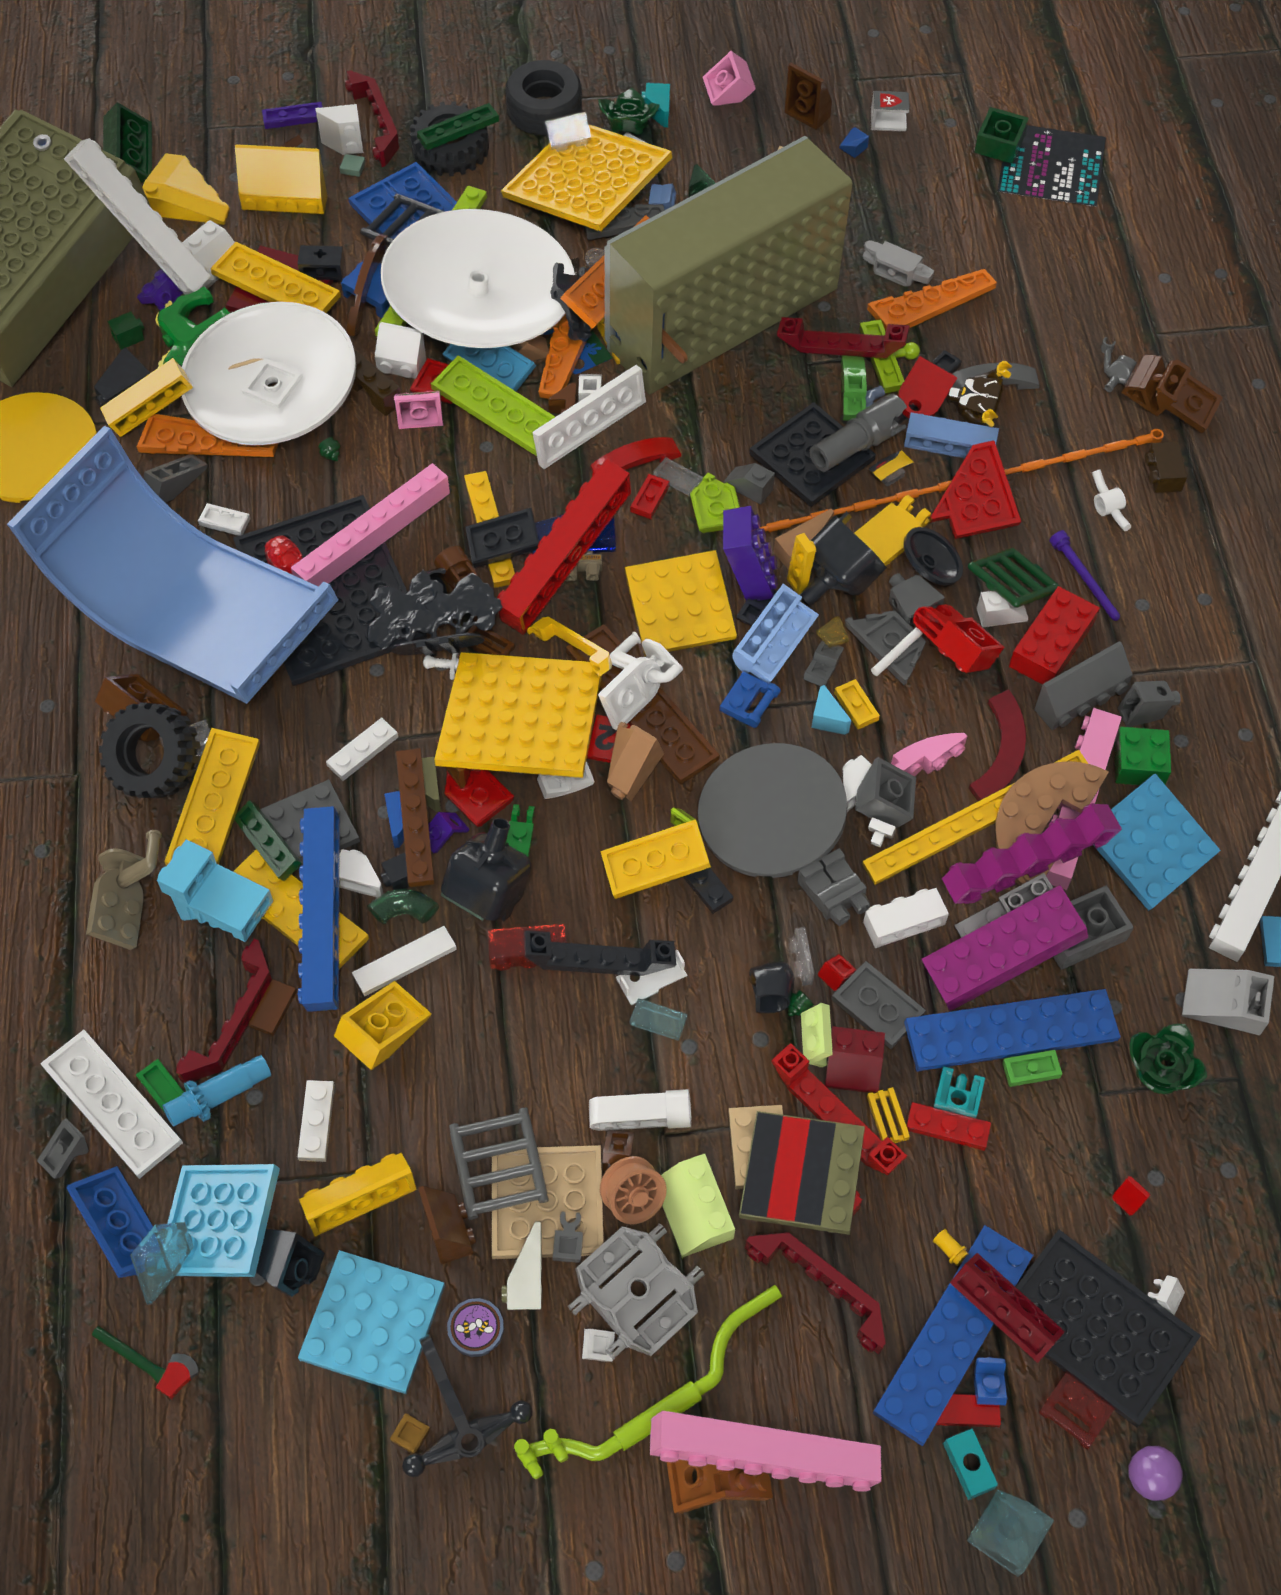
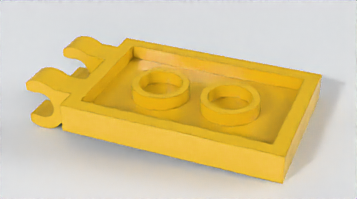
[854,495,931,566]

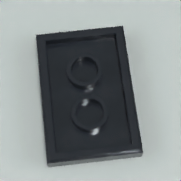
[465,508,539,568]

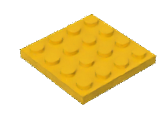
[625,550,737,656]

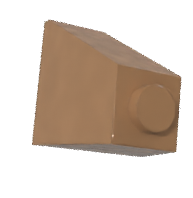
[607,722,664,801]

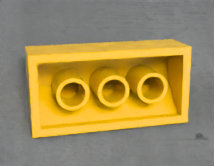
[299,1153,417,1236]

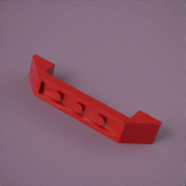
[771,1043,907,1175]

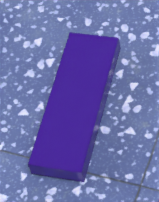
[262,102,323,129]

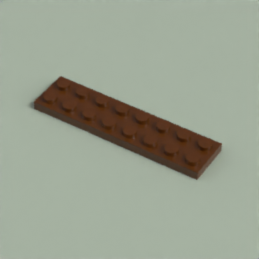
[566,624,720,785]

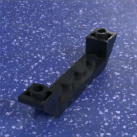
[523,930,677,976]

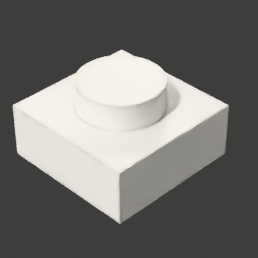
[582,1329,615,1362]

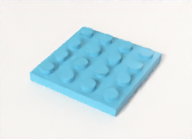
[155,1164,280,1277]
[298,1250,445,1394]

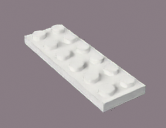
[533,365,646,469]
[40,1030,183,1179]

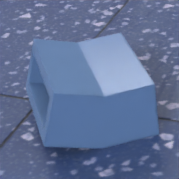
[649,183,676,210]

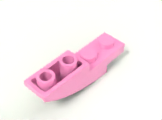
[891,733,967,776]

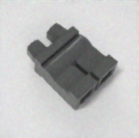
[798,848,870,926]

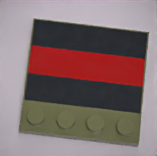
[739,1111,865,1235]

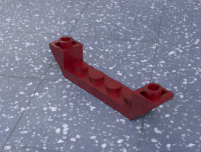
[345,70,399,167]
[777,317,910,358]
[176,938,272,1083]
[745,1233,886,1355]

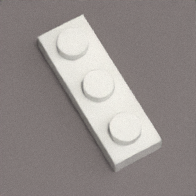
[326,718,398,781]
[298,1080,335,1162]

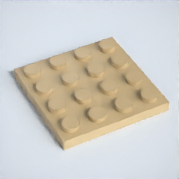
[492,1145,603,1259]

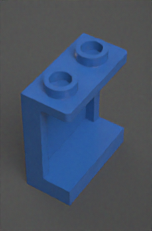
[341,260,390,318]

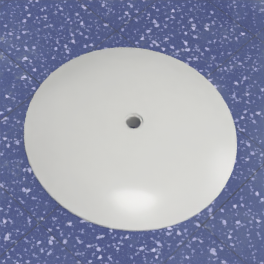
[381,209,575,348]

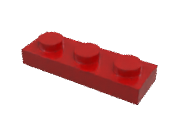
[906,1102,991,1151]

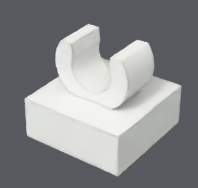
[868,817,896,847]
[1147,1275,1185,1315]

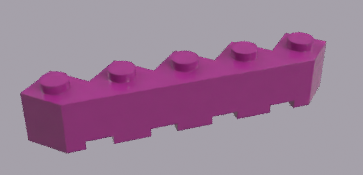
[942,803,1122,904]

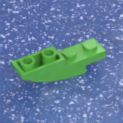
[841,356,867,421]

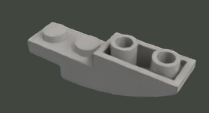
[954,873,1053,938]

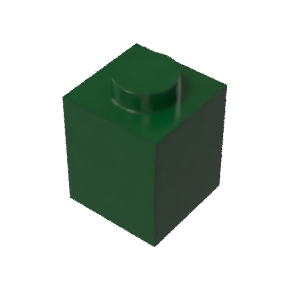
[107,311,145,350]

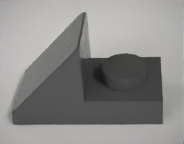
[37,1119,89,1179]

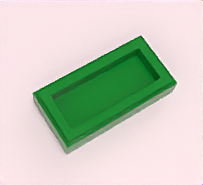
[136,1059,184,1113]

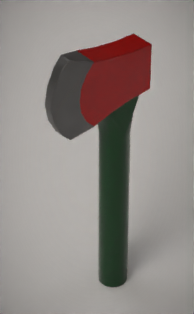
[92,1326,199,1399]

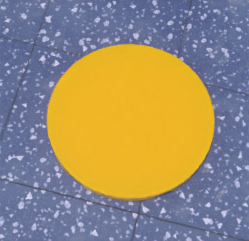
[0,392,97,503]

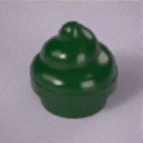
[318,437,341,461]
[788,990,814,1016]

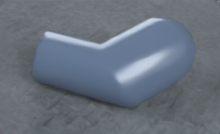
[866,385,885,408]

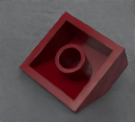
[825,1026,885,1094]

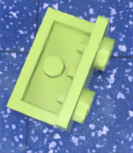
[801,1003,833,1067]

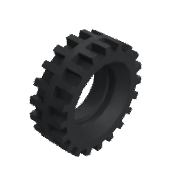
[410,101,489,177]

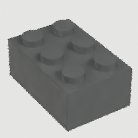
[1053,885,1134,970]

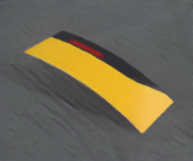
[869,450,914,481]

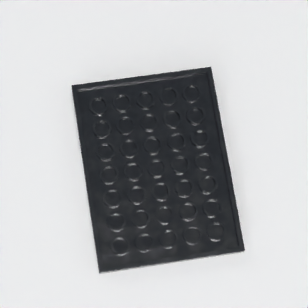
[233,495,428,686]

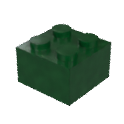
[974,107,1029,164]

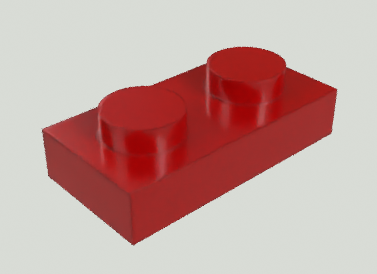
[630,474,670,519]

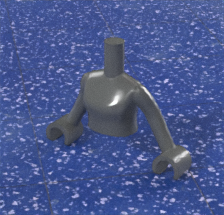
[1101,337,1136,392]

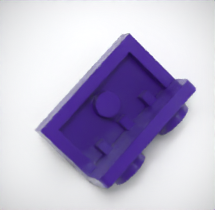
[137,269,183,310]

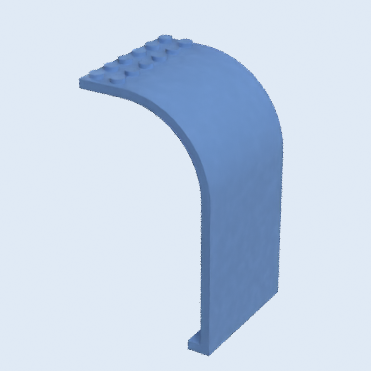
[7,426,338,704]

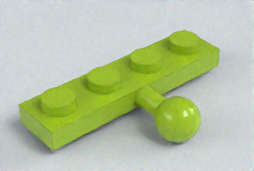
[859,319,920,393]

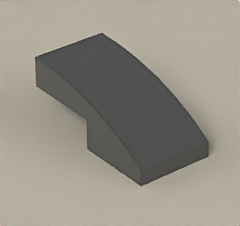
[803,639,844,687]

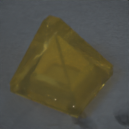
[816,616,849,647]

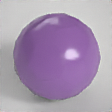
[1128,1446,1183,1501]

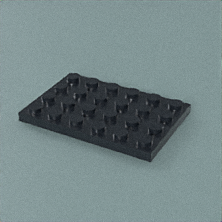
[1016,1229,1201,1428]

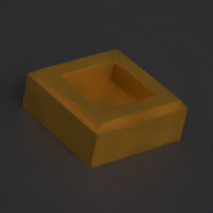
[390,1413,431,1453]

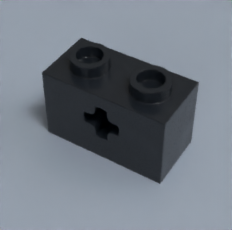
[297,245,345,280]

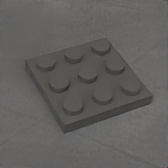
[260,780,360,871]

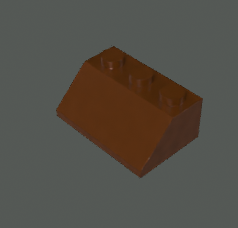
[95,674,188,742]

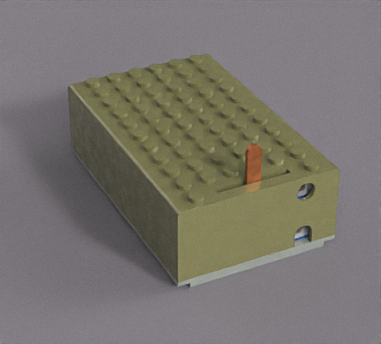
[605,136,852,395]

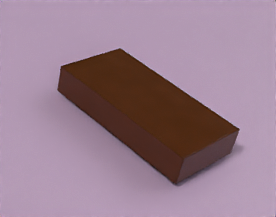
[249,979,297,1036]

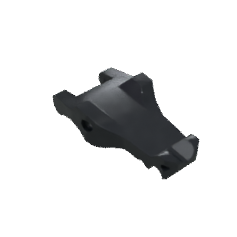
[550,262,593,342]

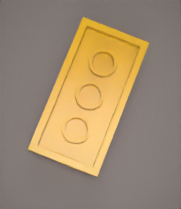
[601,819,711,899]

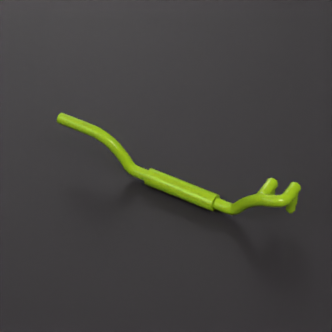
[514,1285,782,1479]

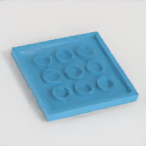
[1094,774,1221,911]

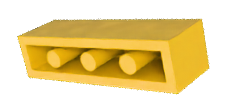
[100,358,193,437]

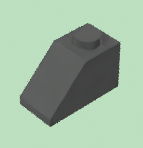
[723,463,775,505]

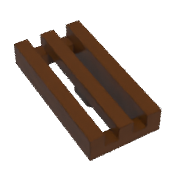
[467,625,515,656]

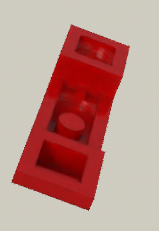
[590,437,681,472]

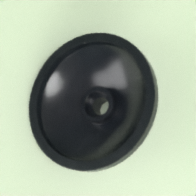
[904,527,963,586]

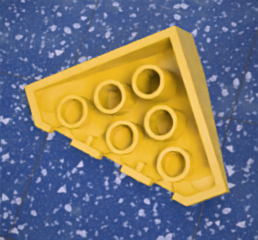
[142,154,230,225]

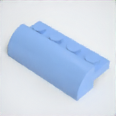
[732,584,819,684]

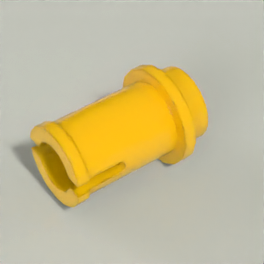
[933,1229,969,1266]

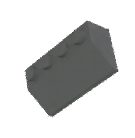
[1034,641,1132,730]

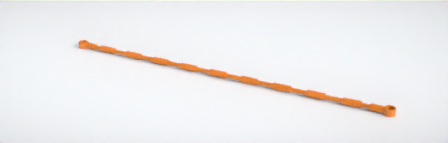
[760,429,1164,533]

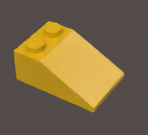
[334,981,432,1070]

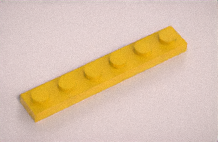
[464,471,515,588]

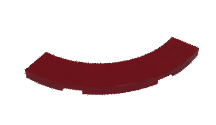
[968,689,1026,801]

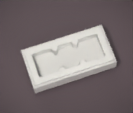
[198,503,251,536]

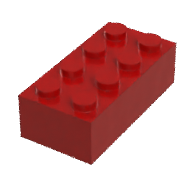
[1009,586,1100,685]

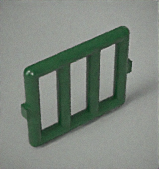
[968,548,1060,608]

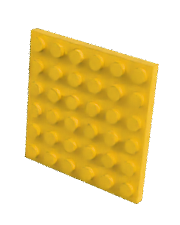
[501,119,672,231]
[434,652,602,778]

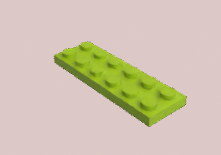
[431,355,555,456]

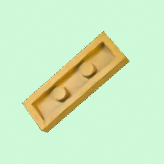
[787,533,816,595]

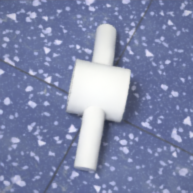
[1092,469,1131,531]

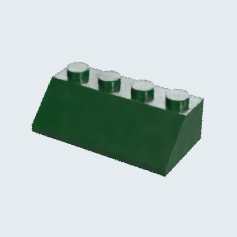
[103,102,152,183]

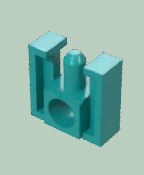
[933,1066,985,1118]

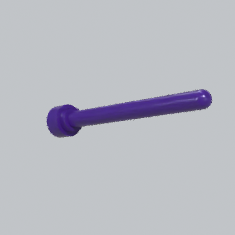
[1049,530,1120,621]

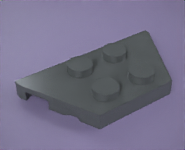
[844,610,926,685]

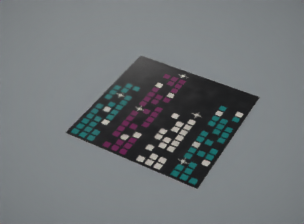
[997,125,1106,207]

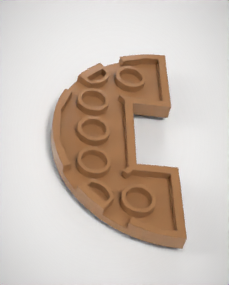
[995,761,1109,886]

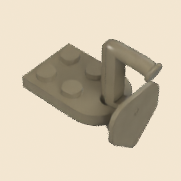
[86,830,161,950]

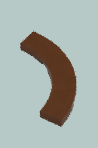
[346,234,387,336]

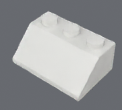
[182,220,235,289]

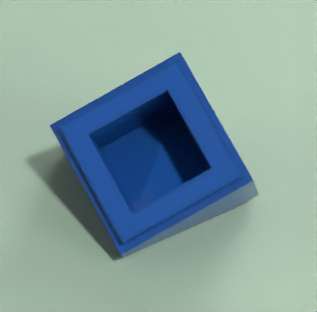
[839,127,869,158]

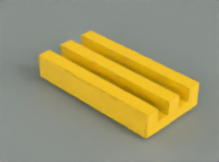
[867,1087,910,1143]

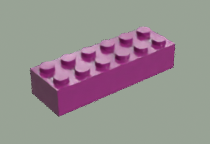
[922,885,1089,1011]

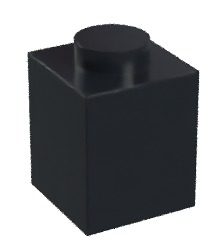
[380,852,409,894]

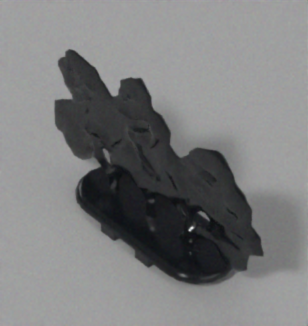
[367,570,503,657]

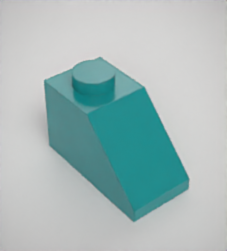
[642,83,670,128]

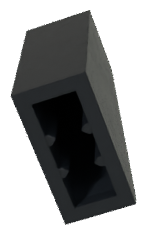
[94,347,150,407]

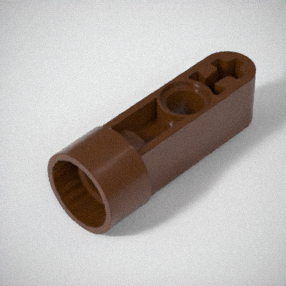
[434,546,497,623]

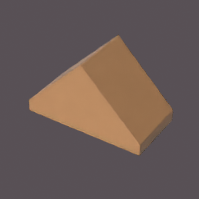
[509,335,549,361]

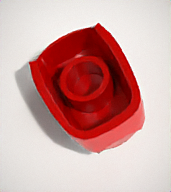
[265,535,303,575]

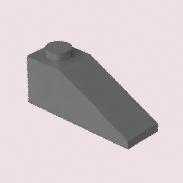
[143,454,208,503]

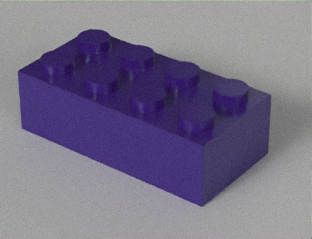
[723,506,777,601]

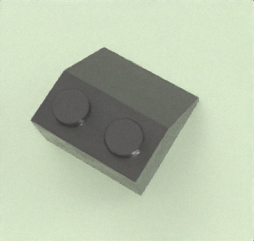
[855,757,916,828]

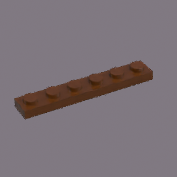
[396,748,435,887]

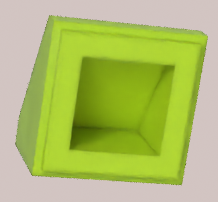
[670,807,699,826]

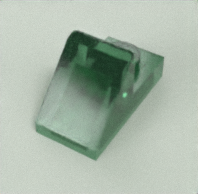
[688,164,716,198]

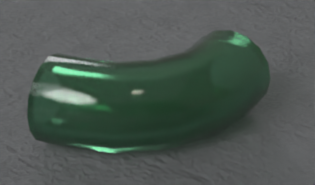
[367,889,439,925]

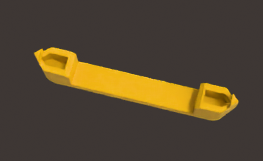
[526,617,612,677]

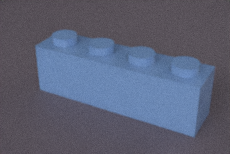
[904,413,999,458]

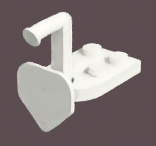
[598,632,683,730]

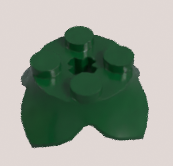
[598,88,660,134]
[1129,1024,1207,1094]

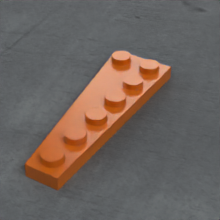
[867,269,997,331]

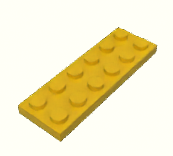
[210,242,341,313]
[164,728,260,865]
[233,849,369,969]

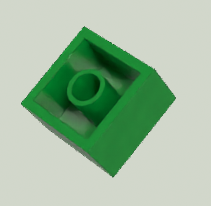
[1114,727,1171,785]

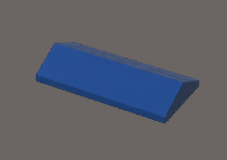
[67,1166,163,1278]

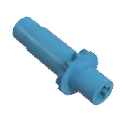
[162,1055,271,1127]

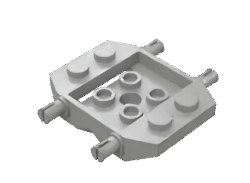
[568,1224,705,1359]

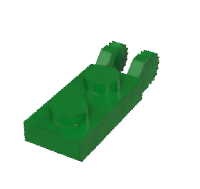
[506,804,535,858]

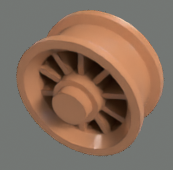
[600,1156,666,1224]

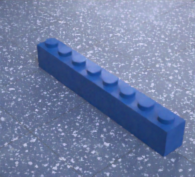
[298,806,340,1012]

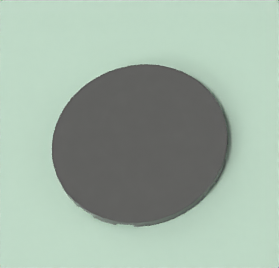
[698,743,848,878]

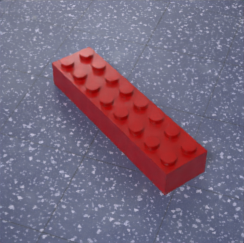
[497,459,631,636]

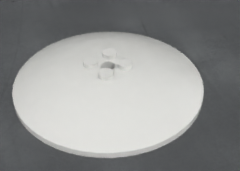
[182,302,356,445]

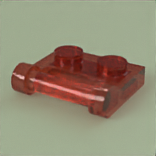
[1038,1372,1115,1450]

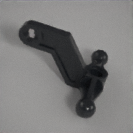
[402,1335,533,1477]

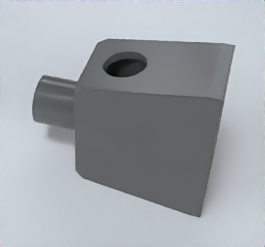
[889,573,945,627]
[1117,681,1181,727]

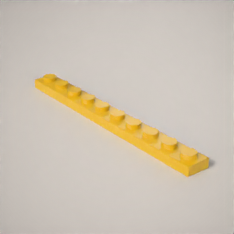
[862,750,1088,885]

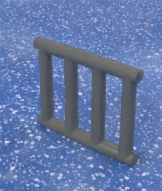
[449,1107,549,1220]

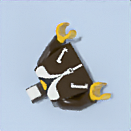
[949,361,1012,427]

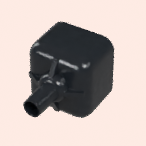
[800,511,887,606]
[441,818,531,921]

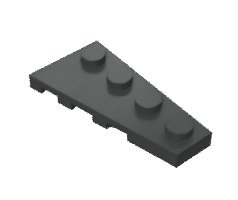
[583,204,665,240]

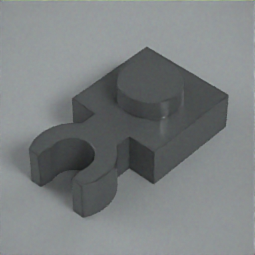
[553,1211,583,1263]

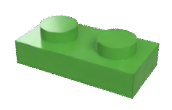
[1002,1050,1062,1087]

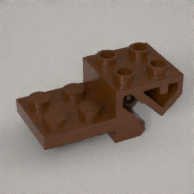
[1121,355,1223,433]

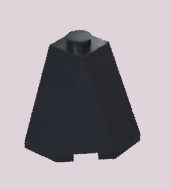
[256,1229,325,1297]

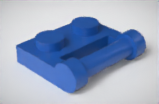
[719,671,781,728]

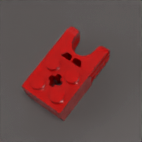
[913,604,1005,673]

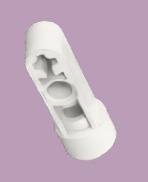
[589,1089,692,1131]

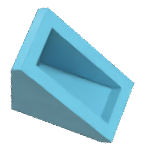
[811,685,851,735]

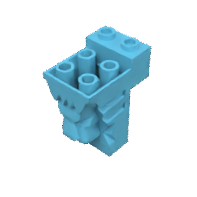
[157,839,273,942]

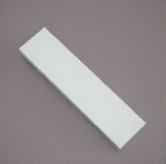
[352,926,457,997]

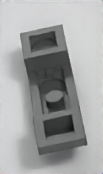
[952,363,1040,390]

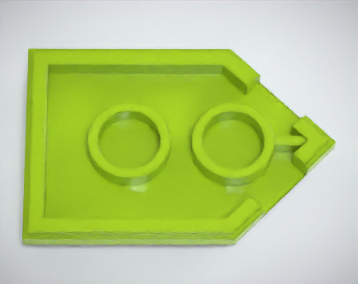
[690,472,740,533]

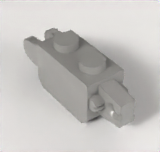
[863,240,934,287]

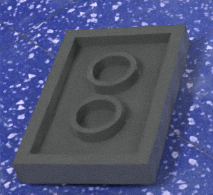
[831,961,926,1049]

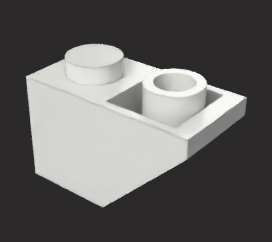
[579,374,602,402]

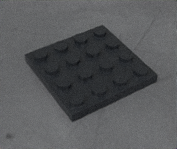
[749,402,876,507]

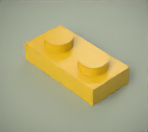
[834,679,880,730]

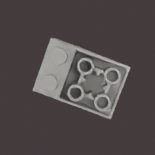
[1181,969,1274,1035]

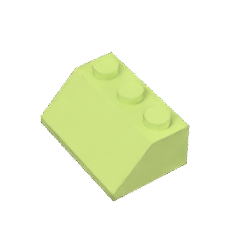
[661,1154,735,1258]

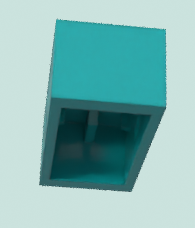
[943,1429,998,1500]

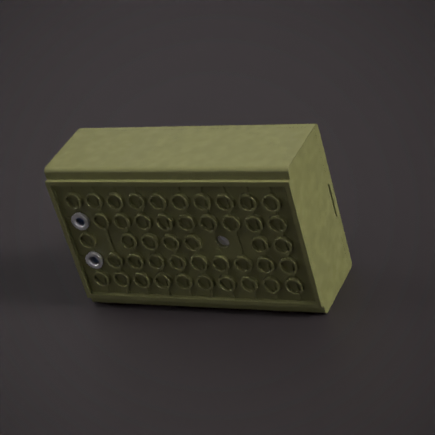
[0,109,150,387]

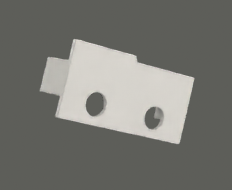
[616,950,687,1005]

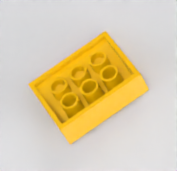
[235,145,327,214]

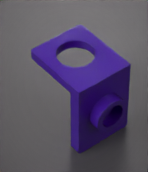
[429,812,470,853]

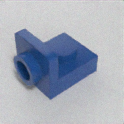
[973,1357,1007,1406]

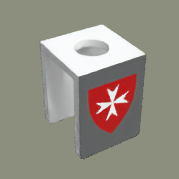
[871,91,909,131]

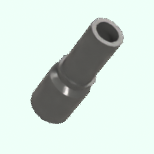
[810,394,907,472]

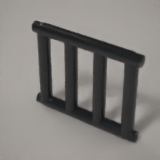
[360,193,446,246]

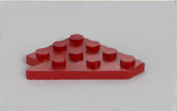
[929,440,1021,539]

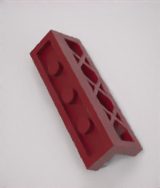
[950,1253,1065,1363]

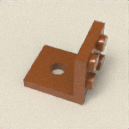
[667,1459,773,1513]

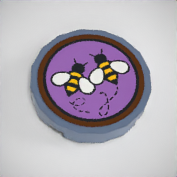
[447,1298,504,1357]

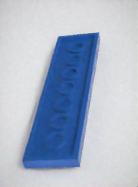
[904,989,1121,1071]
[872,1225,1033,1447]

